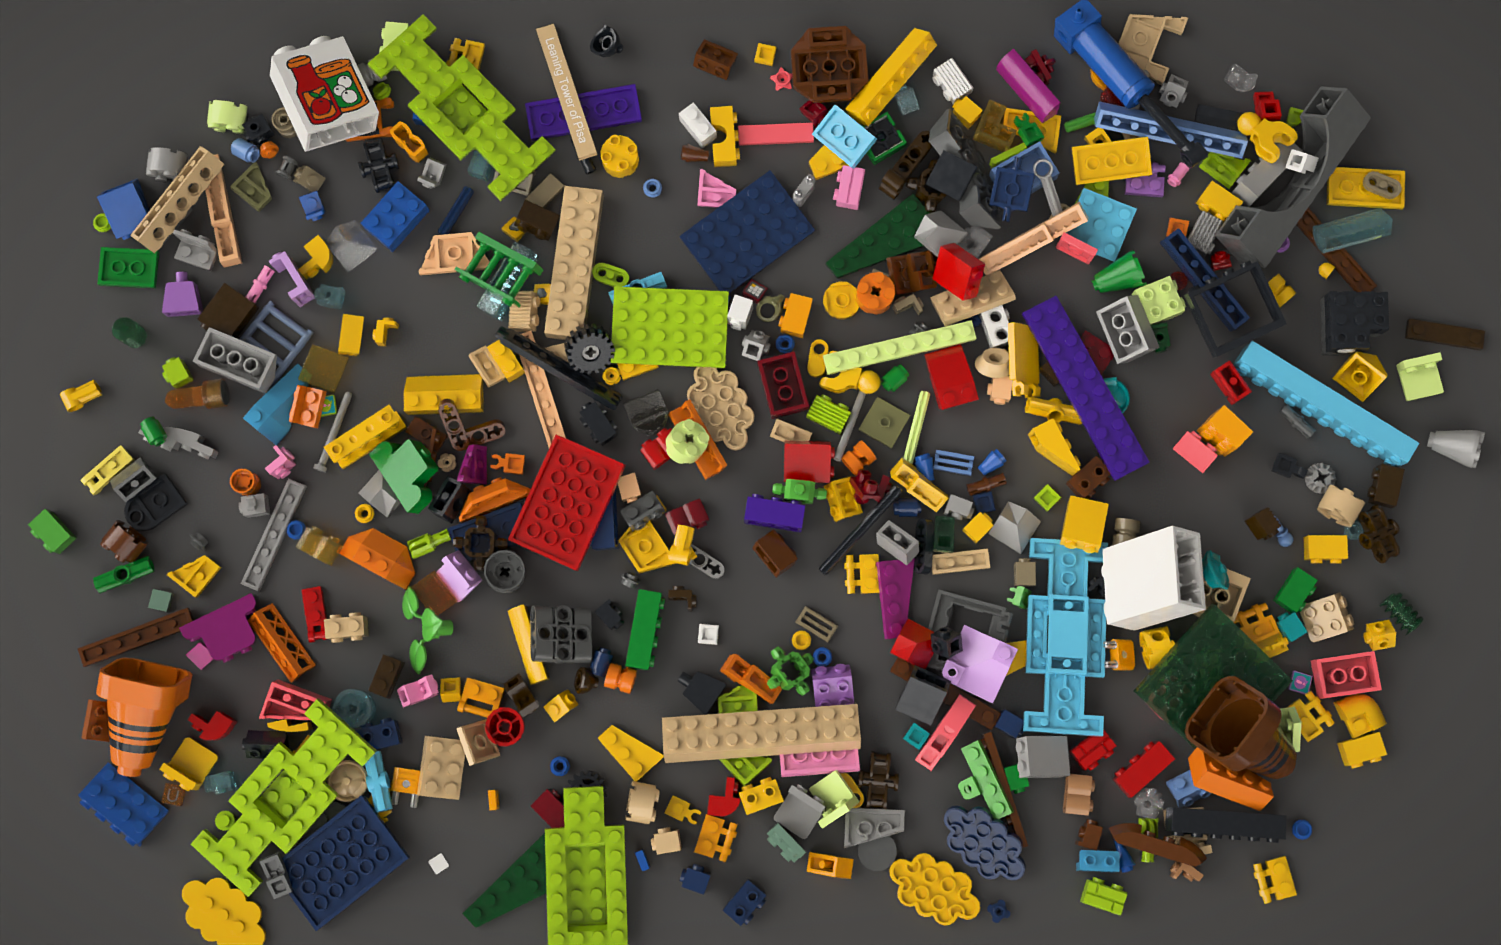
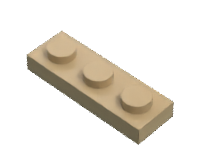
[931,549,990,575]

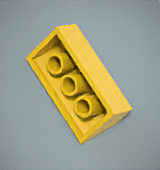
[404,374,484,415]

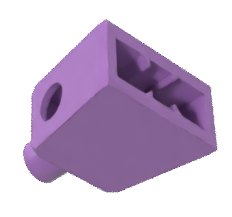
[162,272,203,317]

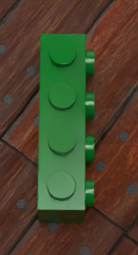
[625,589,665,671]

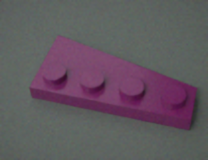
[876,558,915,639]

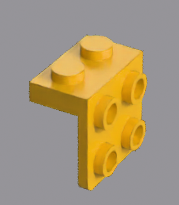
[159,737,218,791]

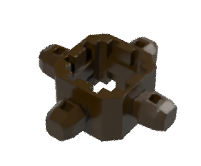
[906,160,947,213]
[453,516,508,571]

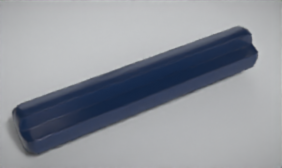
[438,186,474,235]

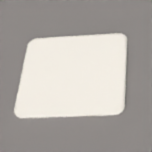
[429,853,449,874]

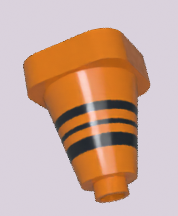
[96,658,193,777]

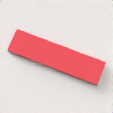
[738,123,814,146]

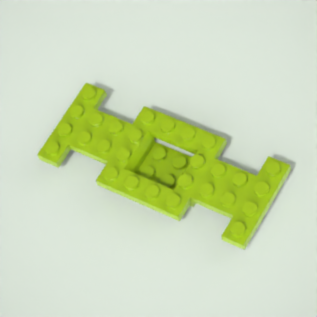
[368,14,555,201]
[191,698,377,897]

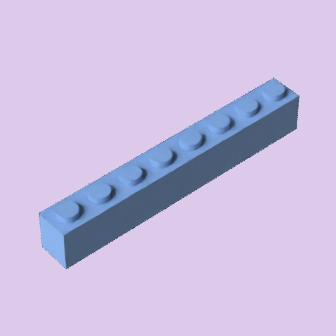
[1094,102,1248,159]

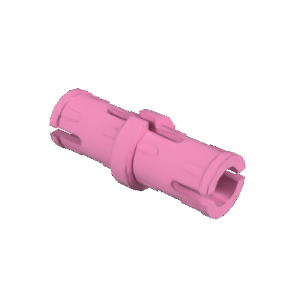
[245,265,275,304]

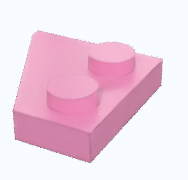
[697,169,736,208]

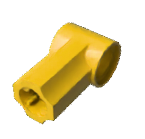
[60,380,102,412]
[668,525,695,566]

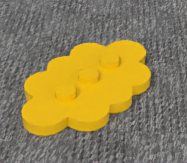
[889,853,980,925]
[182,878,266,945]

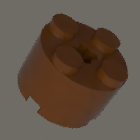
[100,520,149,563]

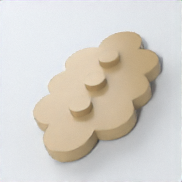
[687,367,755,451]

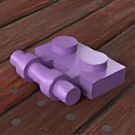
[1125,162,1166,198]

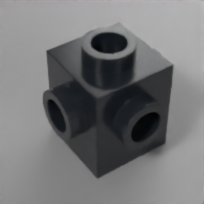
[242,114,275,145]
[931,627,963,659]

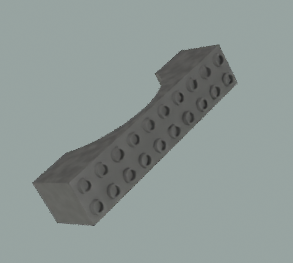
[1215,86,1371,268]

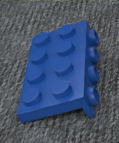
[78,762,169,847]

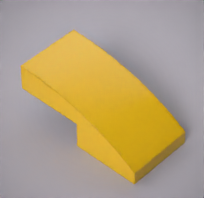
[267,719,313,732]

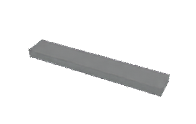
[241,478,307,592]

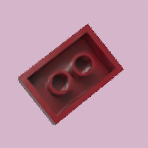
[757,351,809,419]

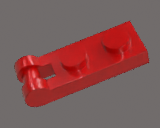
[301,586,328,643]

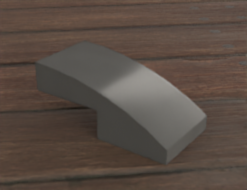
[259,852,293,899]

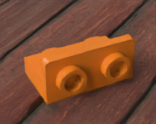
[289,385,327,428]

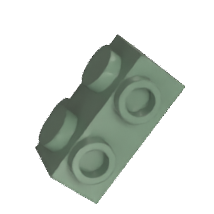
[767,823,806,863]

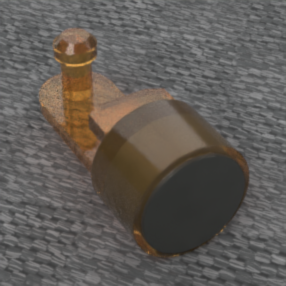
[165,378,229,409]

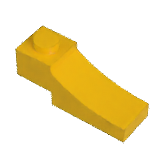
[890,458,949,512]

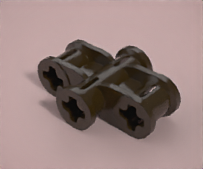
[1358,505,1400,563]
[858,751,899,809]

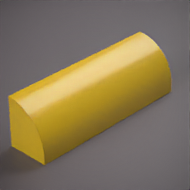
[507,604,549,685]

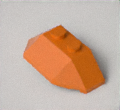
[459,477,531,523]
[339,528,416,590]

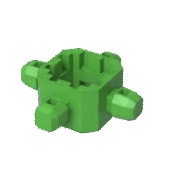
[772,479,827,504]
[767,646,814,696]

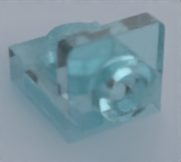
[894,84,920,115]

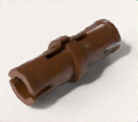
[966,473,1007,496]

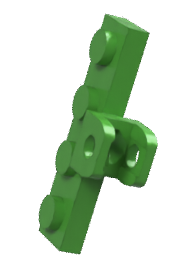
[958,740,1014,819]

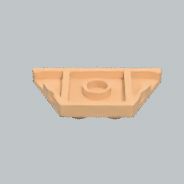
[419,232,489,276]

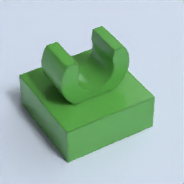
[1007,586,1032,610]

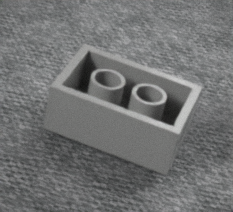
[1096,295,1160,364]

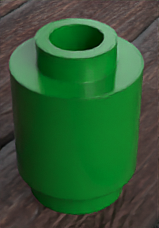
[881,364,910,392]
[140,416,167,446]

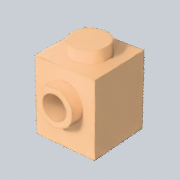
[987,376,1012,405]

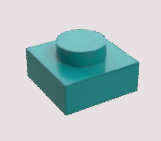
[903,723,930,750]

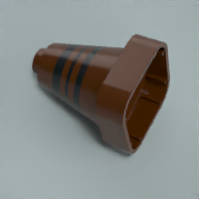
[1185,676,1297,779]

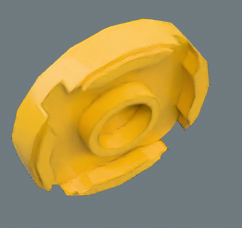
[823,281,859,319]

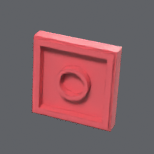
[1056,232,1098,264]

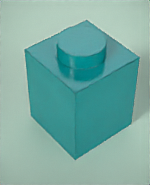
[1276,612,1307,643]

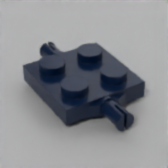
[989,156,1035,222]

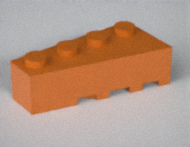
[1188,748,1274,811]

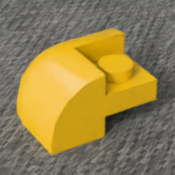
[1333,693,1387,738]

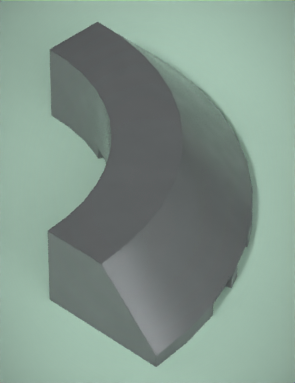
[929,108,1001,229]

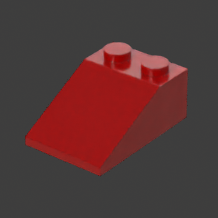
[924,344,979,410]

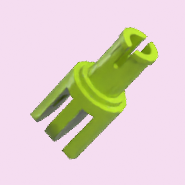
[407,529,451,559]
[1138,818,1158,862]

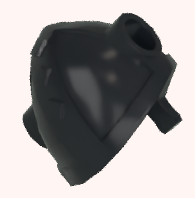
[590,25,623,58]

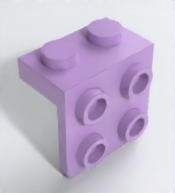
[436,550,482,602]

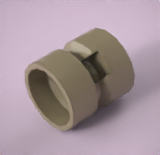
[272,107,297,139]
[1112,518,1141,546]

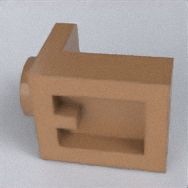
[1169,861,1204,882]

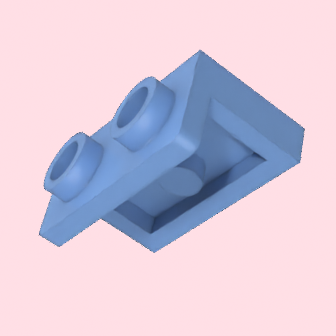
[1166,770,1211,808]

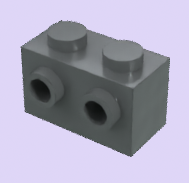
[110,457,156,502]

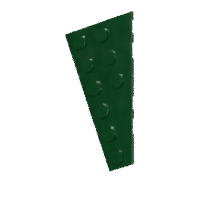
[825,194,930,279]
[462,833,546,928]

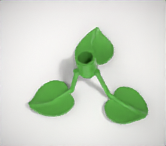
[402,586,453,675]

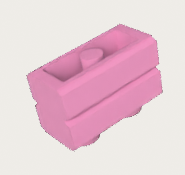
[833,165,865,210]

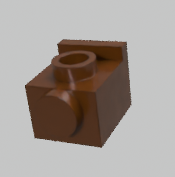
[1075,819,1103,851]

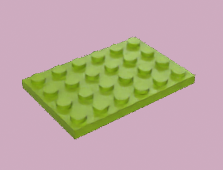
[611,286,729,368]

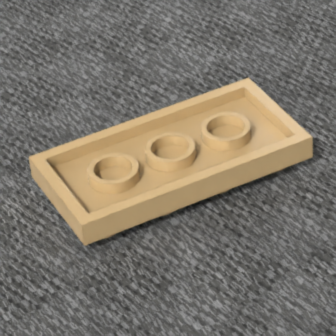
[930,270,1016,327]

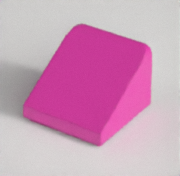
[186,642,213,670]

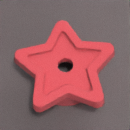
[770,67,792,91]

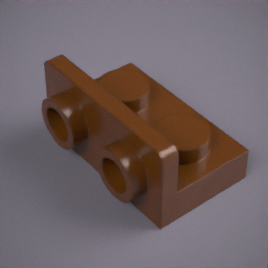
[693,39,738,80]

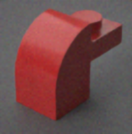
[1253,92,1282,122]
[188,711,238,741]
[707,777,741,816]

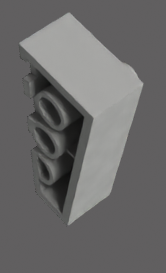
[1231,143,1303,207]

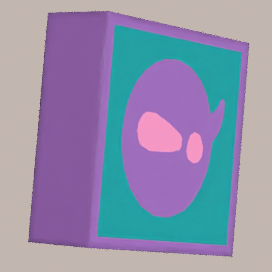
[1287,671,1313,695]

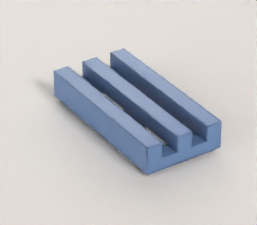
[933,450,974,476]

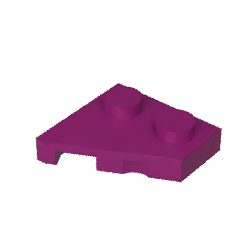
[457,445,487,485]

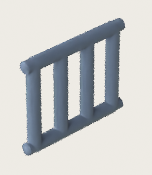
[239,301,314,388]

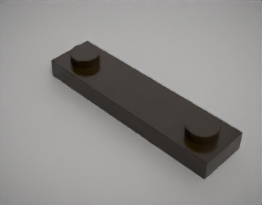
[1405,319,1485,351]

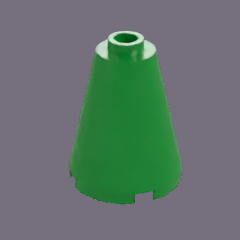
[1091,250,1147,293]

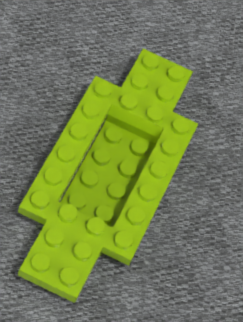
[545,786,628,945]

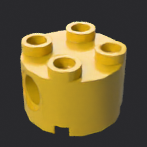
[600,135,639,178]
[1139,626,1176,669]

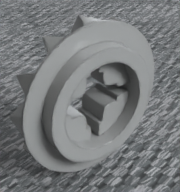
[1305,463,1337,494]

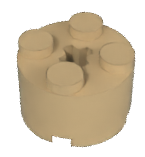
[1317,485,1365,527]
[625,781,660,824]

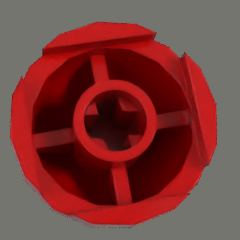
[485,707,525,746]

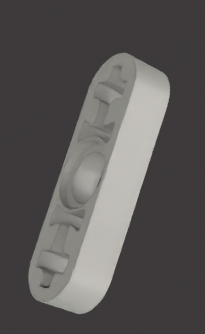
[689,544,724,579]

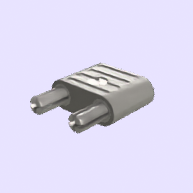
[793,174,815,207]

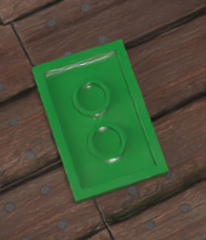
[97,247,159,288]

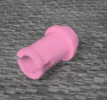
[1167,162,1190,187]

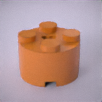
[856,272,895,315]

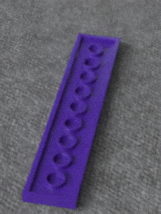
[1022,296,1150,481]

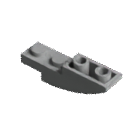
[138,427,219,459]

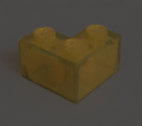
[973,99,1017,152]

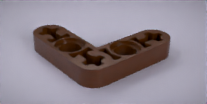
[438,399,505,451]

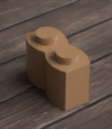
[1063,774,1095,816]

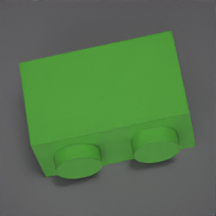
[28,509,77,554]

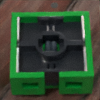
[862,112,907,165]

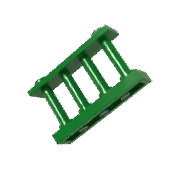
[454,232,543,308]

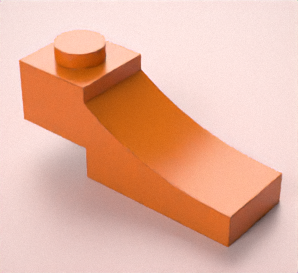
[720,654,782,704]

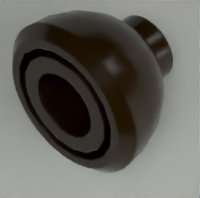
[574,667,599,694]

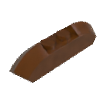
[1109,823,1207,867]

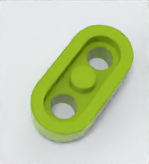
[592,263,629,287]

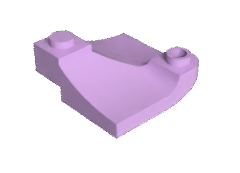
[942,625,1018,704]

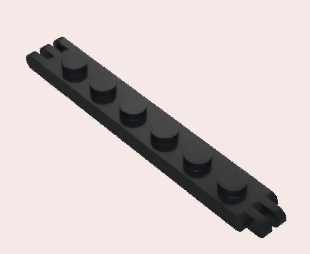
[495,326,623,410]

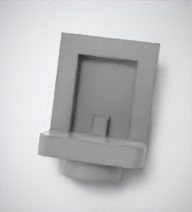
[417,157,447,189]

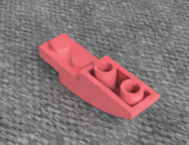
[915,694,976,771]

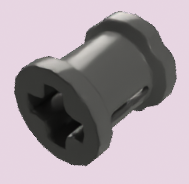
[275,156,299,180]

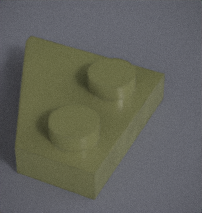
[230,162,272,212]

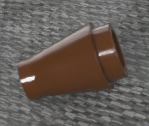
[681,144,709,162]

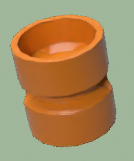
[841,440,877,476]
[230,468,261,496]
[604,663,637,694]

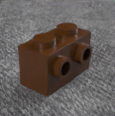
[1066,456,1110,499]
[752,529,798,578]

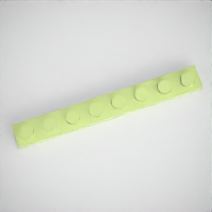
[823,320,977,375]

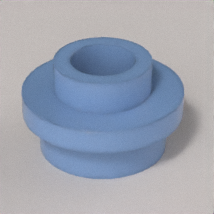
[643,179,662,198]

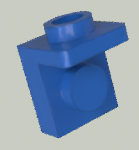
[299,190,326,221]

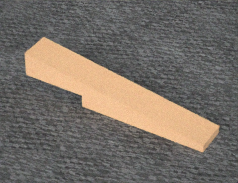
[202,154,242,268]
[979,202,1089,275]

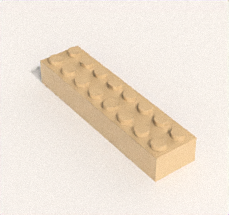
[544,186,604,340]

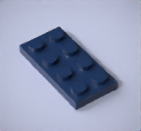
[447,502,522,562]

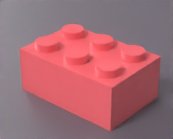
[1310,651,1382,699]

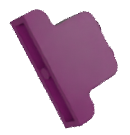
[179,593,256,663]

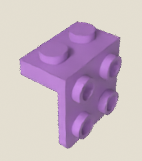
[811,664,854,707]

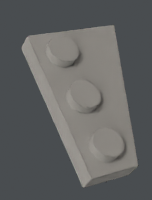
[844,808,905,848]

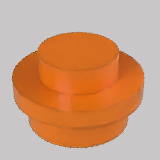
[260,141,279,159]

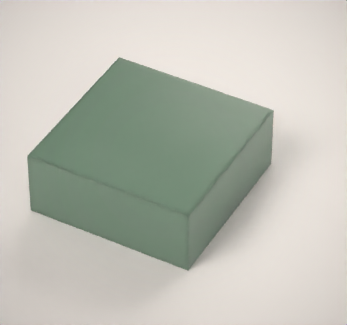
[148,589,174,612]

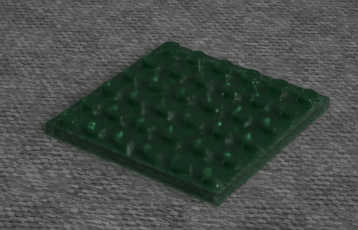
[1133,604,1293,749]

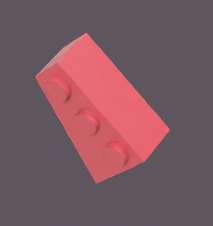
[259,679,332,720]

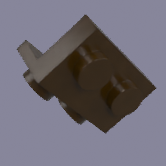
[668,586,697,612]

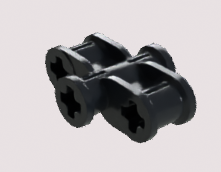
[358,137,400,193]

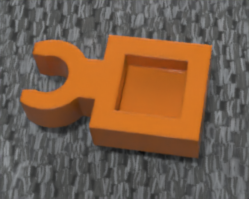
[1166,218,1189,237]
[490,453,526,475]

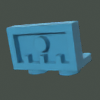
[1076,850,1120,872]

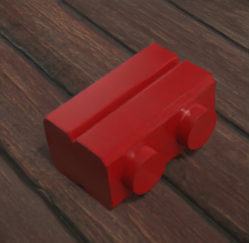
[1210,360,1252,405]
[1069,729,1116,771]

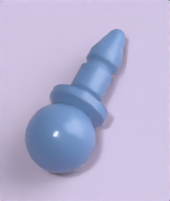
[1274,516,1293,547]

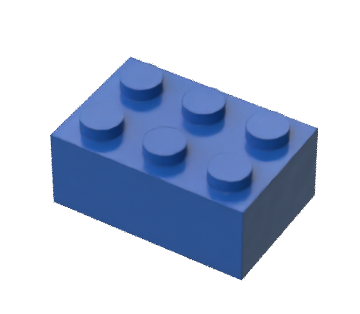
[361,181,430,252]

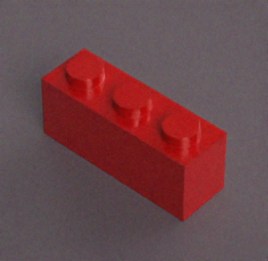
[1113,741,1175,798]

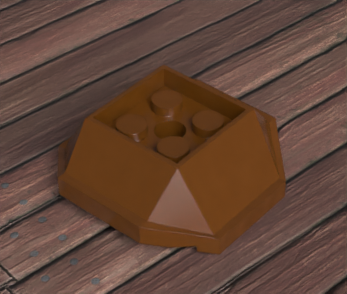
[791,26,868,103]

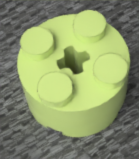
[207,100,248,134]
[666,419,709,464]

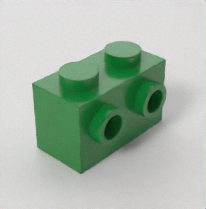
[1273,567,1318,613]

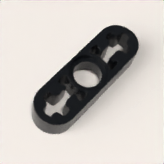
[914,518,934,575]

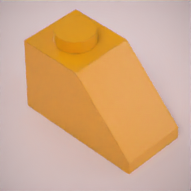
[807,852,854,879]

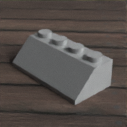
[192,327,277,394]

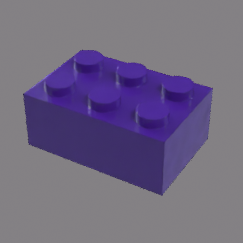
[744,494,806,533]

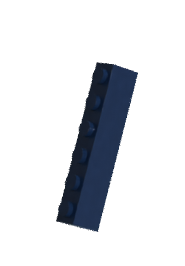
[1160,228,1250,332]

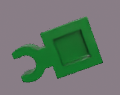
[1014,113,1044,147]

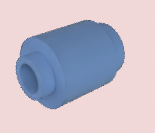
[231,138,260,163]

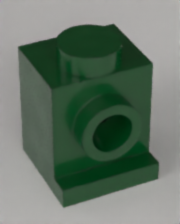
[1151,323,1171,353]

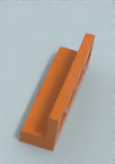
[668,399,727,480]
[248,603,316,683]

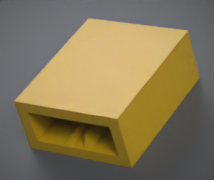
[1060,496,1109,553]

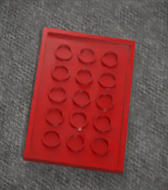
[508,434,626,571]

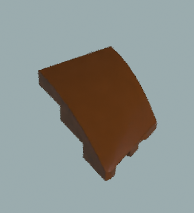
[886,250,938,295]

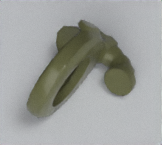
[756,294,784,322]

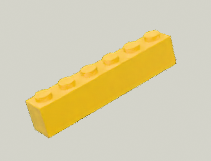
[845,28,937,126]

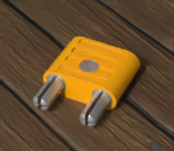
[1103,639,1135,670]
[390,767,420,808]

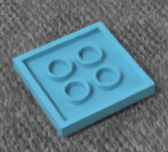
[1066,188,1137,262]

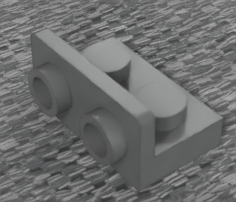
[620,491,665,532]

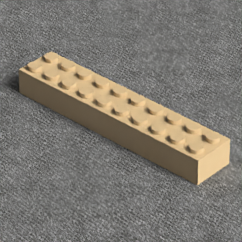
[662,704,861,763]

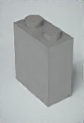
[1016,736,1070,778]

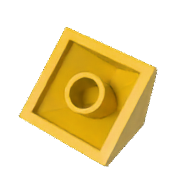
[1332,352,1388,402]

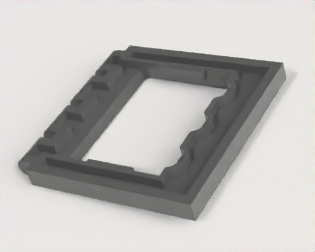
[927,590,1013,675]

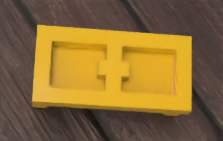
[338,314,364,356]

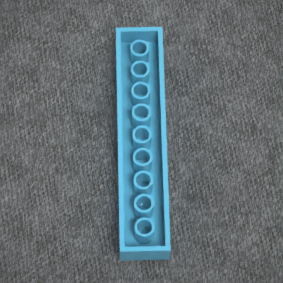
[1233,341,1419,467]

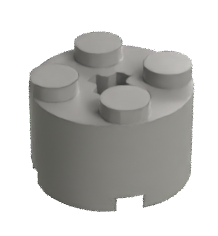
[146,148,187,182]

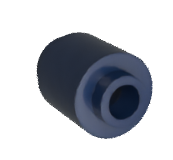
[893,498,921,517]
[590,647,614,677]

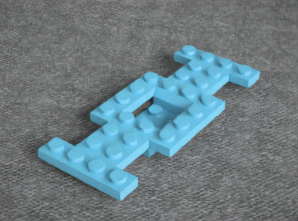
[1023,538,1108,737]

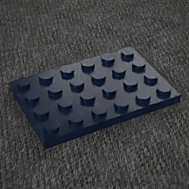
[679,170,815,294]
[282,795,410,931]

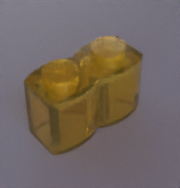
[296,526,343,566]

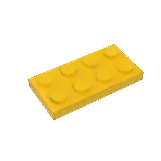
[1071,137,1152,185]
[1327,167,1405,210]

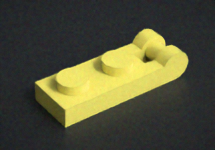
[81,445,135,495]

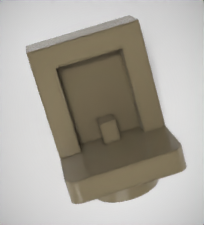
[293,165,326,192]
[893,294,924,315]

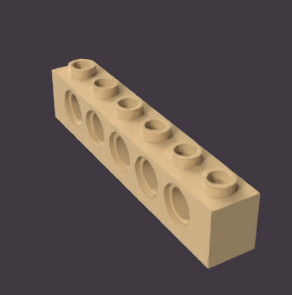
[130,146,224,254]

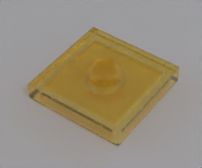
[298,344,349,394]

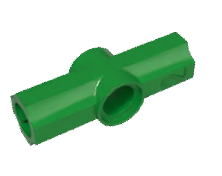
[93,556,155,594]

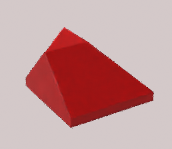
[890,619,934,669]

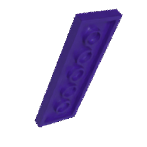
[525,84,642,141]

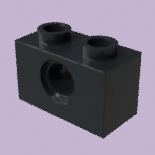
[428,476,472,524]

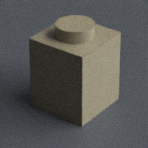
[1014,558,1036,587]

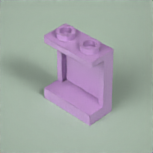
[269,251,316,307]

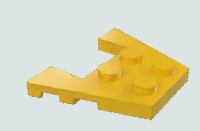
[618,495,697,574]

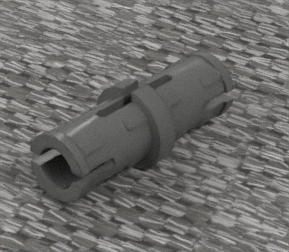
[1279,404,1316,439]

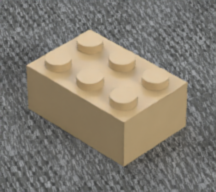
[417,736,465,800]

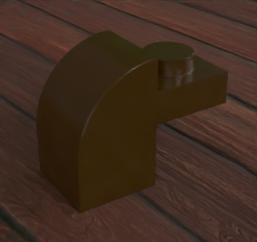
[503,673,539,717]

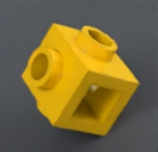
[1363,620,1396,651]

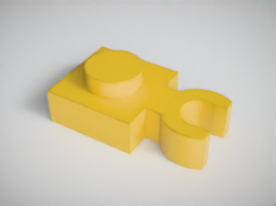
[665,795,701,824]

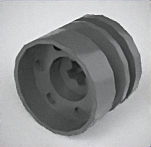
[484,550,526,594]

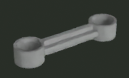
[1033,159,1063,216]

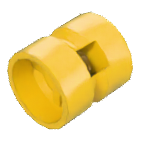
[1268,274,1296,308]

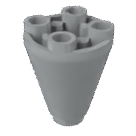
[1427,430,1485,468]

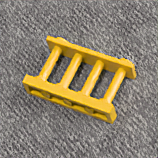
[324,405,407,469]

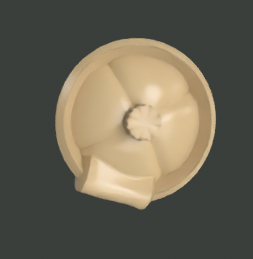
[975,348,1009,378]
[327,760,367,802]

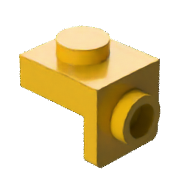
[373,318,399,347]
[543,689,579,723]

